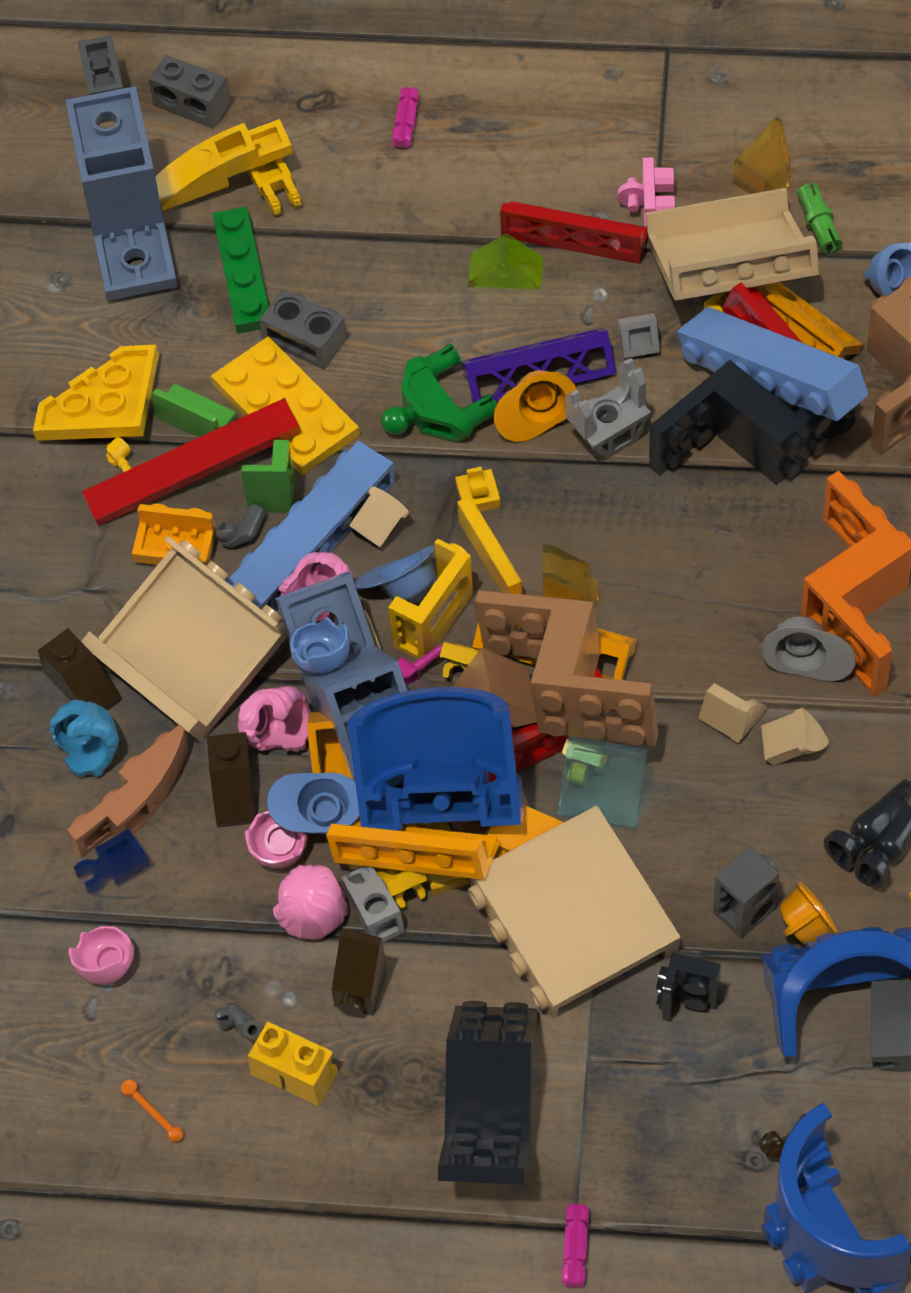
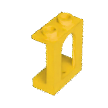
[388,538,473,659]

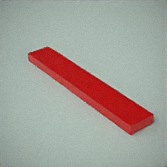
[82,398,301,526]

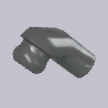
[215,504,266,548]
[215,1003,262,1040]

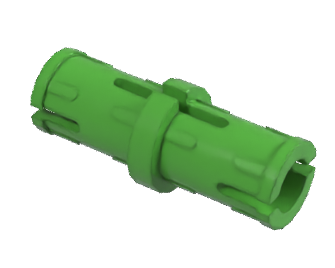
[797,183,843,254]

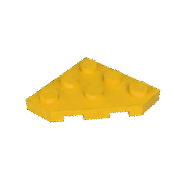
[33,344,159,441]

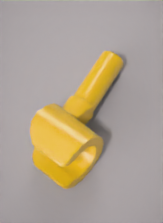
[106,437,131,472]

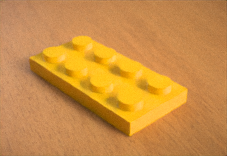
[211,336,360,476]

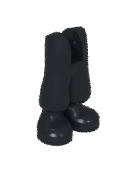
[823,779,911,888]

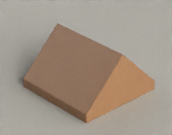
[453,647,537,728]

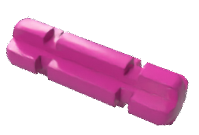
[392,86,419,149]
[562,1204,589,1288]

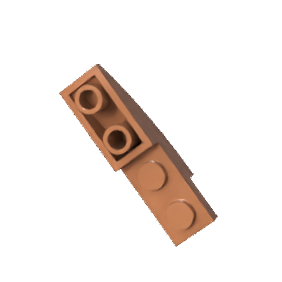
[66,724,189,858]

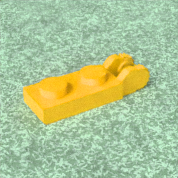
[247,158,302,216]

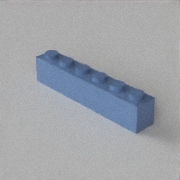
[677,307,869,421]
[224,440,396,612]

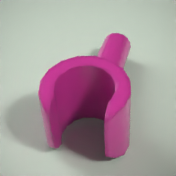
[398,644,442,685]

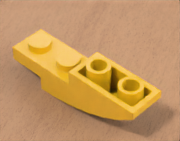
[155,119,293,211]

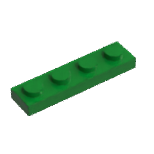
[212,206,269,334]

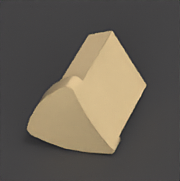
[349,486,409,547]
[698,683,766,744]
[761,707,829,766]

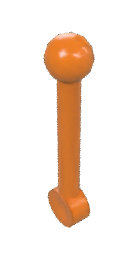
[121,1079,184,1143]

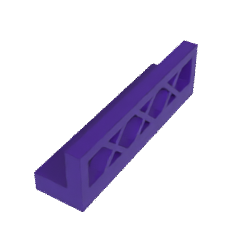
[461,328,616,403]

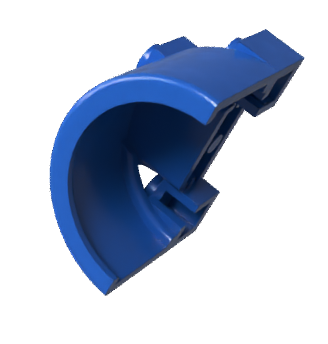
[348,687,525,830]
[761,1102,911,1293]

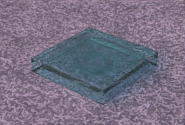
[557,736,648,828]

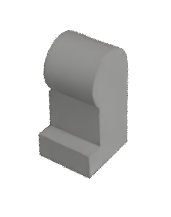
[340,866,405,942]

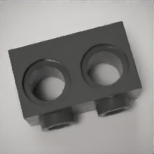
[78,35,123,95]
[149,55,231,129]
[259,289,347,370]
[713,846,779,939]

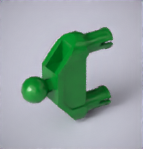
[381,343,497,442]

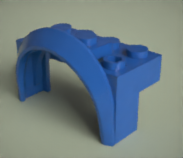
[761,927,911,1056]

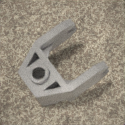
[565,358,651,459]

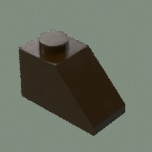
[38,628,122,711]
[207,732,256,828]
[331,928,387,1016]

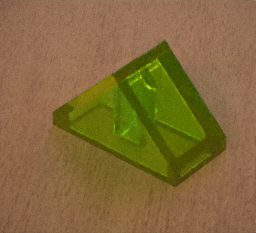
[468,233,543,290]

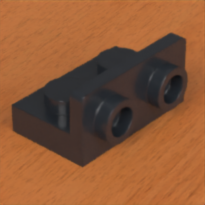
[656,953,721,1022]

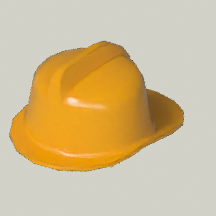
[494,370,576,442]
[780,882,838,945]

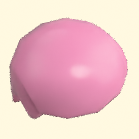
[245,811,308,869]
[68,926,134,985]

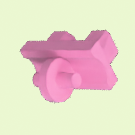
[617,157,675,227]

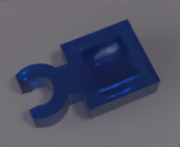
[74,829,150,894]

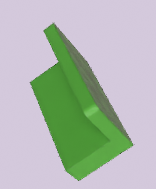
[151,383,237,437]
[241,440,295,513]

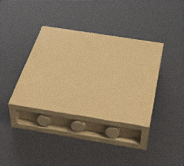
[645,188,819,301]
[81,536,288,742]
[468,805,681,1020]

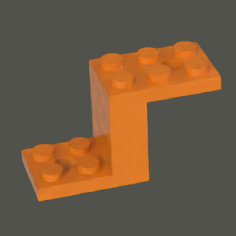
[801,470,911,697]

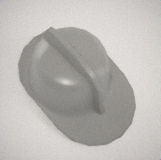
[762,616,856,682]

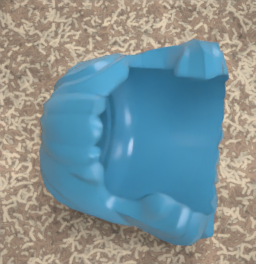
[49,700,119,777]

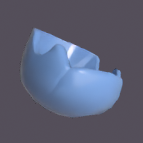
[290,618,349,674]

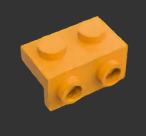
[132,504,216,566]

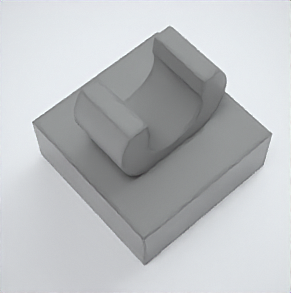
[618,313,660,358]

